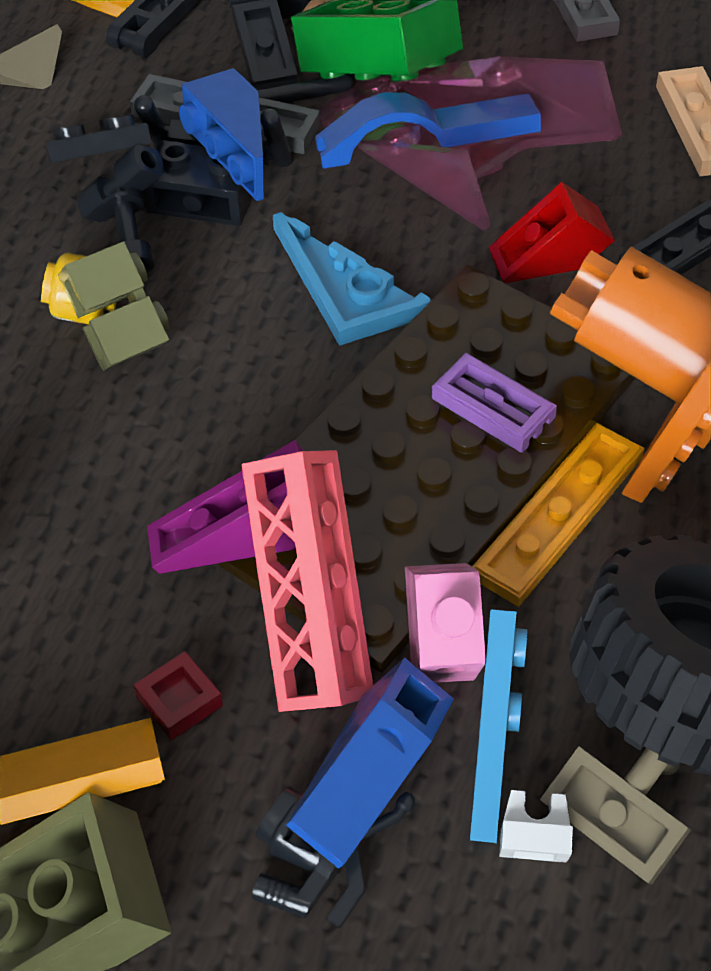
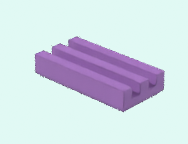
[432,353,557,453]

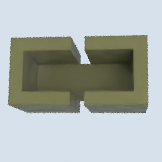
[58,241,170,371]

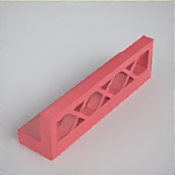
[241,450,373,712]

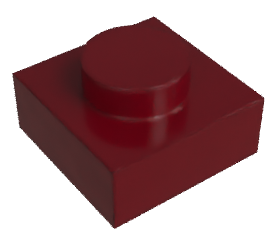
[133,651,223,741]

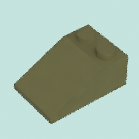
[0,792,172,971]

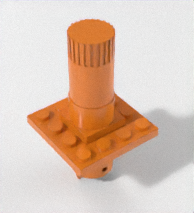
[550,246,711,503]

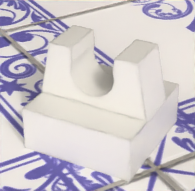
[499,790,573,862]

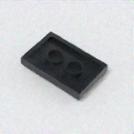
[44,115,151,163]

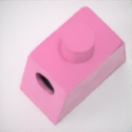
[405,563,485,683]

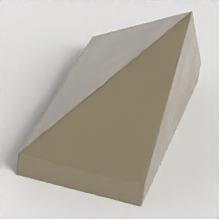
[0,24,62,89]

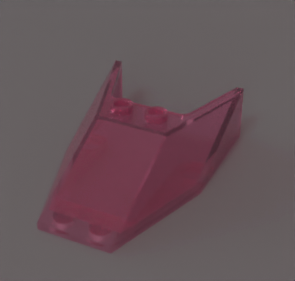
[317,57,622,231]

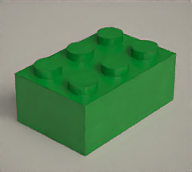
[291,0,463,82]

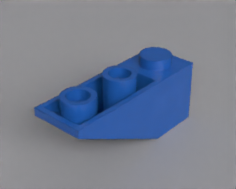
[179,68,264,201]
[286,658,454,869]

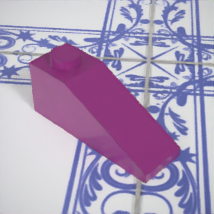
[147,440,305,574]

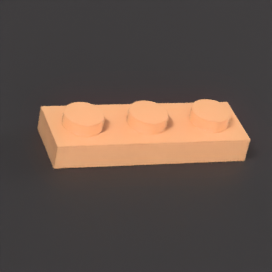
[656,66,711,177]

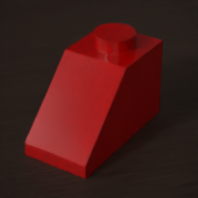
[488,182,615,283]

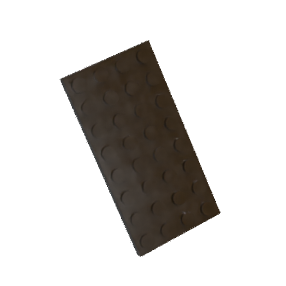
[217,264,636,673]

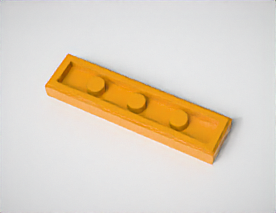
[472,423,645,607]

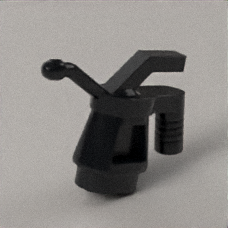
[252,786,415,929]

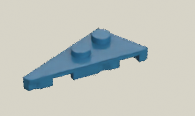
[273,212,431,346]
[470,609,527,843]

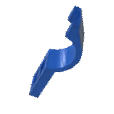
[315,92,541,169]

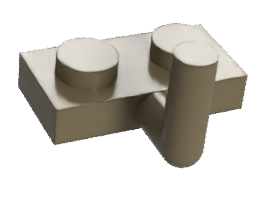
[540,746,691,885]

